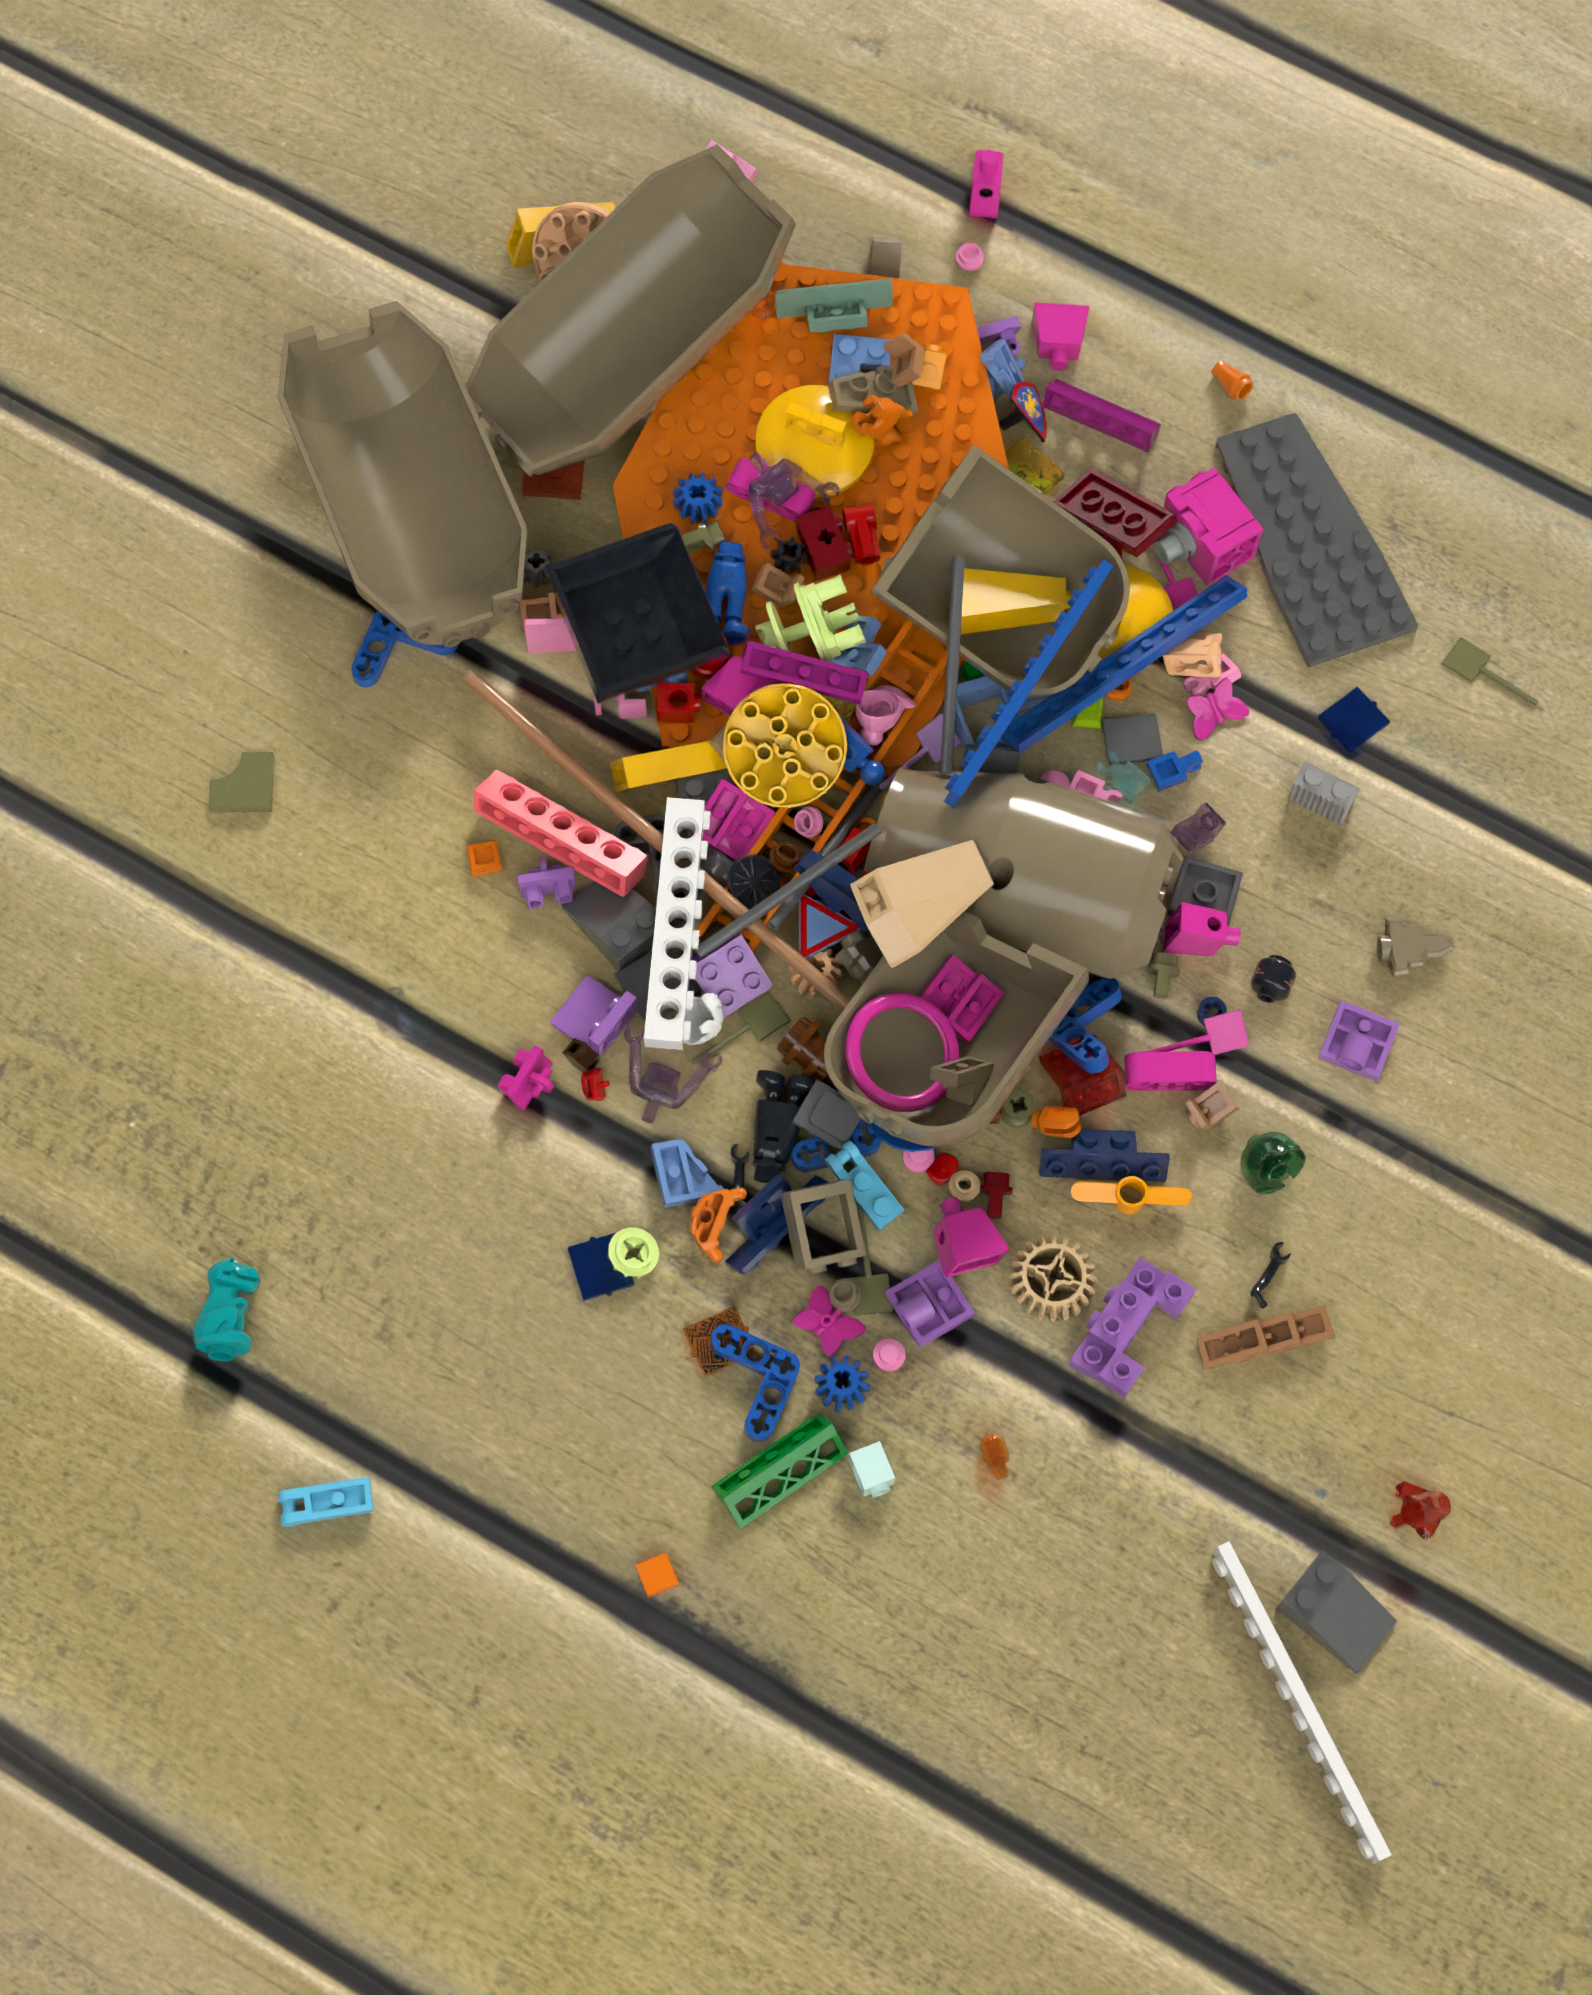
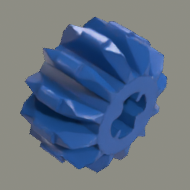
[673,472,723,524]
[814,1355,870,1412]

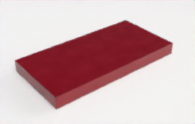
[1053,468,1177,558]

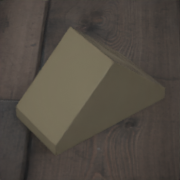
[871,234,902,279]

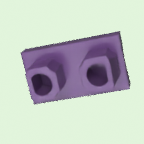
[517,857,576,909]

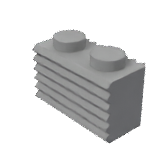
[1288,762,1360,825]

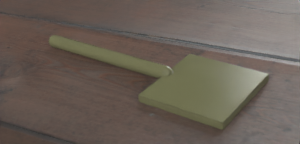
[1442,637,1538,705]
[691,992,790,1065]
[849,1208,893,1316]

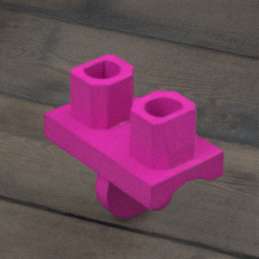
[498,1046,554,1111]

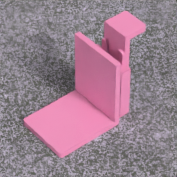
[524,618,647,719]

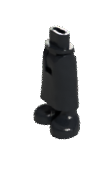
[752,1070,815,1183]

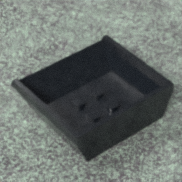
[547,523,731,704]

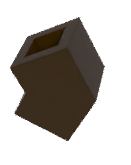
[562,1038,600,1072]

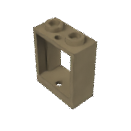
[780,1179,866,1274]

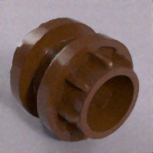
[777,1017,828,1082]

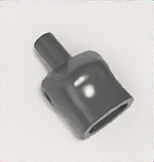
[700,847,736,888]

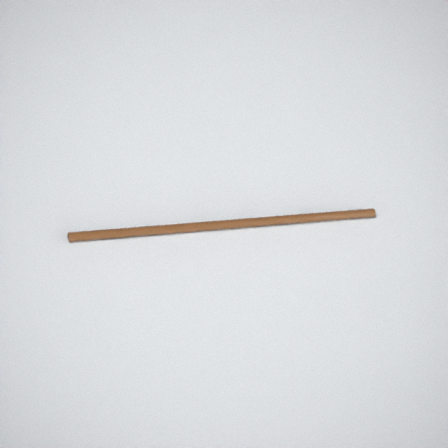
[463,670,851,1012]

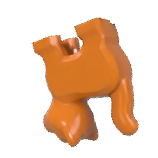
[851,395,913,447]

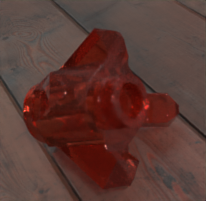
[1390,1481,1451,1541]

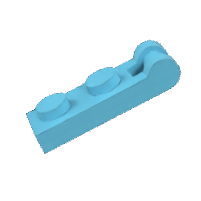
[824,1140,905,1231]
[277,1477,374,1527]

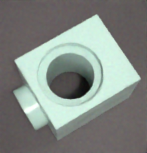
[848,1441,895,1498]

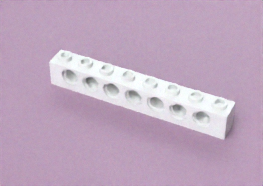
[644,797,711,1050]

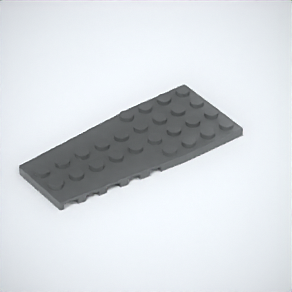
[1215,413,1419,668]

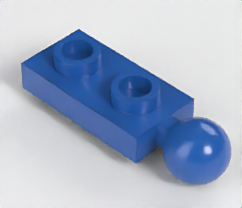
[838,713,885,785]

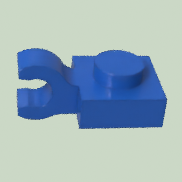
[1146,751,1203,792]

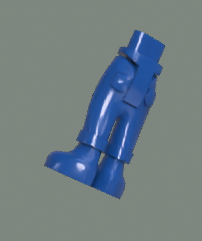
[705,542,749,646]

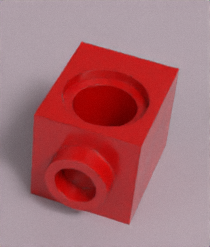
[657,683,700,723]

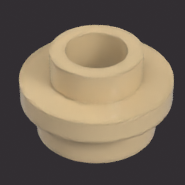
[948,1170,981,1202]

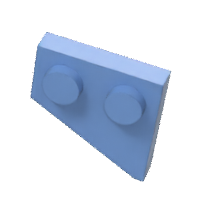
[979,338,1024,398]
[650,1139,724,1208]

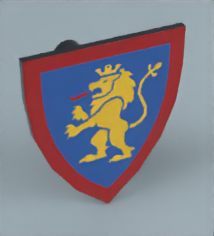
[999,381,1047,442]

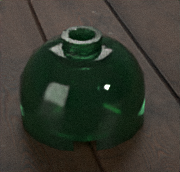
[1240,1131,1306,1195]

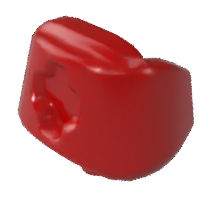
[581,1068,610,1101]
[926,1152,958,1186]

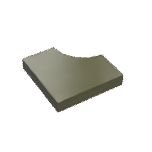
[209,752,274,813]

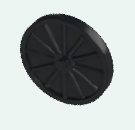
[727,855,780,910]

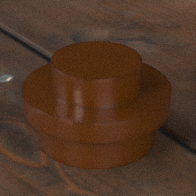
[769,843,799,872]

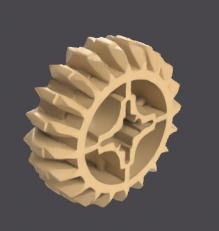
[1009,1235,1097,1323]

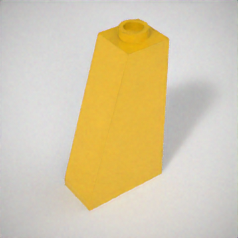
[505,202,616,268]
[961,568,1071,635]
[609,740,727,792]

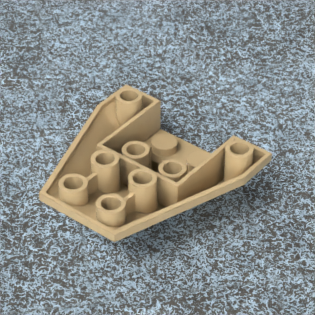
[850,840,994,968]

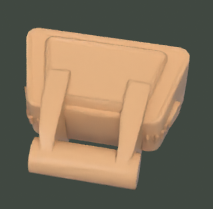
[1163,632,1222,678]

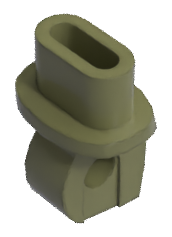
[681,521,725,554]
[1147,952,1180,999]

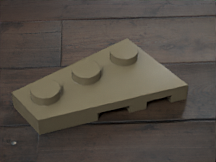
[828,365,918,417]

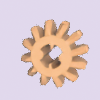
[789,948,842,999]

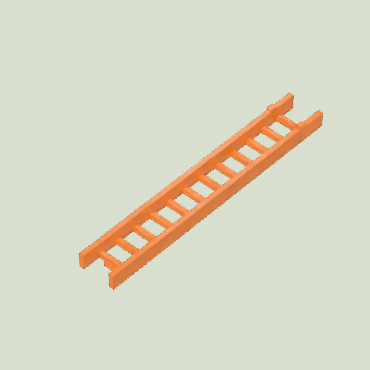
[697,619,947,955]

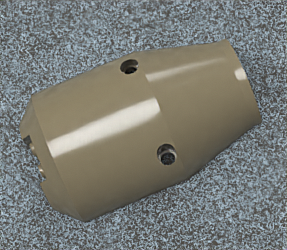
[864,767,1184,979]

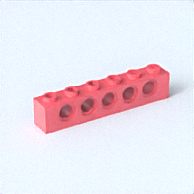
[473,769,647,898]

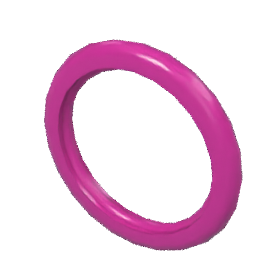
[845,992,959,1112]

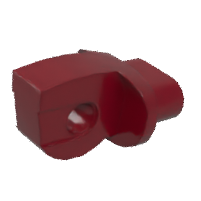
[980,1172,1013,1219]

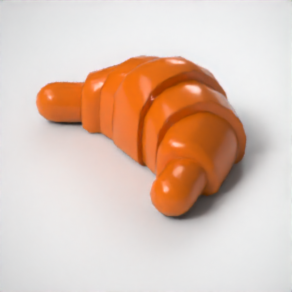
[689,1187,747,1263]

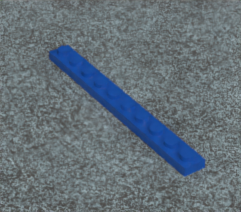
[943,559,1113,808]
[1000,575,1248,754]

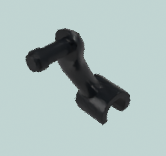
[731,1144,750,1208]
[1250,1242,1291,1309]

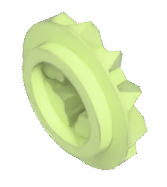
[608,1227,659,1278]

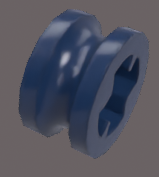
[1197,997,1227,1027]

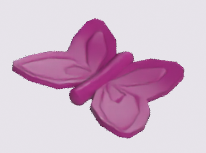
[1186,677,1250,740]
[793,1286,866,1357]

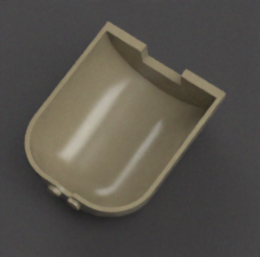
[870,445,1130,697]
[824,911,1089,1146]

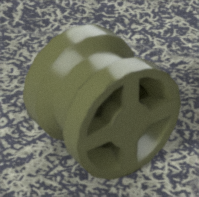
[1001,1090,1034,1128]

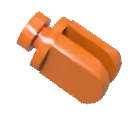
[1031,1106,1081,1138]

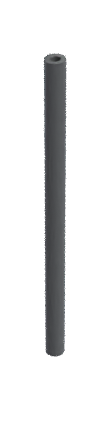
[940,556,965,774]
[767,779,885,931]
[695,823,882,959]

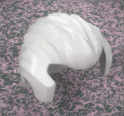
[675,993,723,1045]

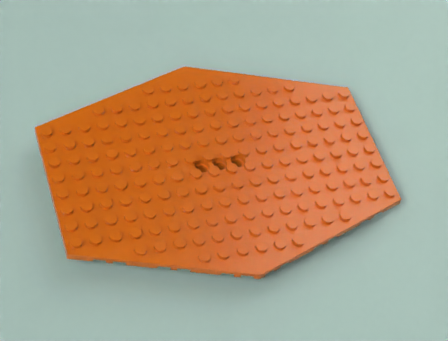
[613,263,1009,779]

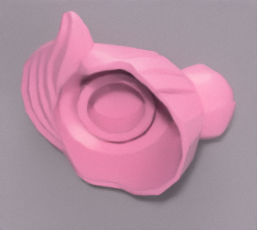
[855,685,916,745]

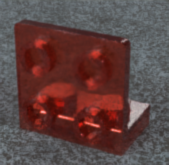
[1039,1034,1126,1116]

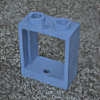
[955,676,1021,750]

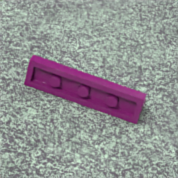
[1043,379,1161,452]
[740,641,868,704]

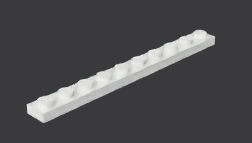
[1212,1542,1392,1864]

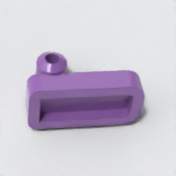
[977,316,1021,358]

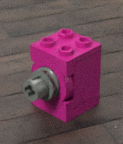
[1153,467,1263,586]

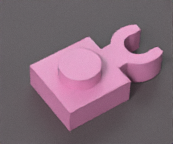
[1184,653,1241,697]
[1069,770,1123,803]

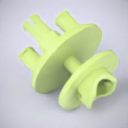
[756,575,866,663]

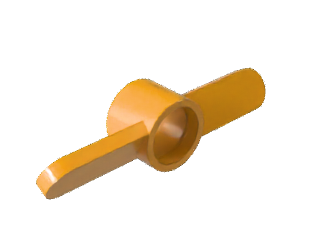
[1070,1176,1193,1214]

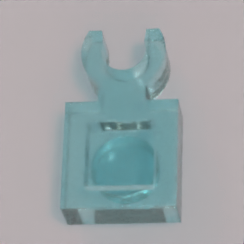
[1095,750,1152,805]

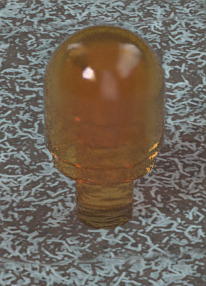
[980,1433,1010,1480]

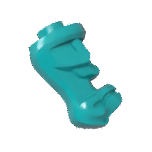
[193,1258,260,1361]

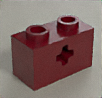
[795,506,854,581]

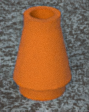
[1211,360,1254,401]

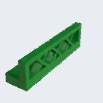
[711,1412,849,1529]

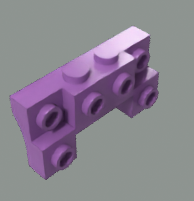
[1068,1257,1196,1399]

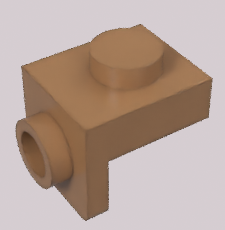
[884,334,925,388]
[751,562,804,608]
[1184,1082,1239,1130]

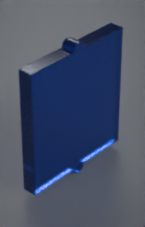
[1318,686,1391,753]
[567,1233,635,1301]

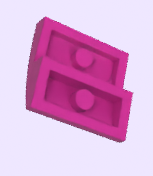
[690,779,776,861]
[919,954,1004,1042]

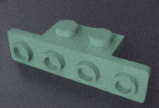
[775,279,893,333]

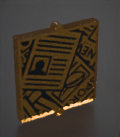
[683,1306,757,1378]

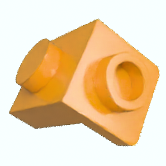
[912,343,947,390]

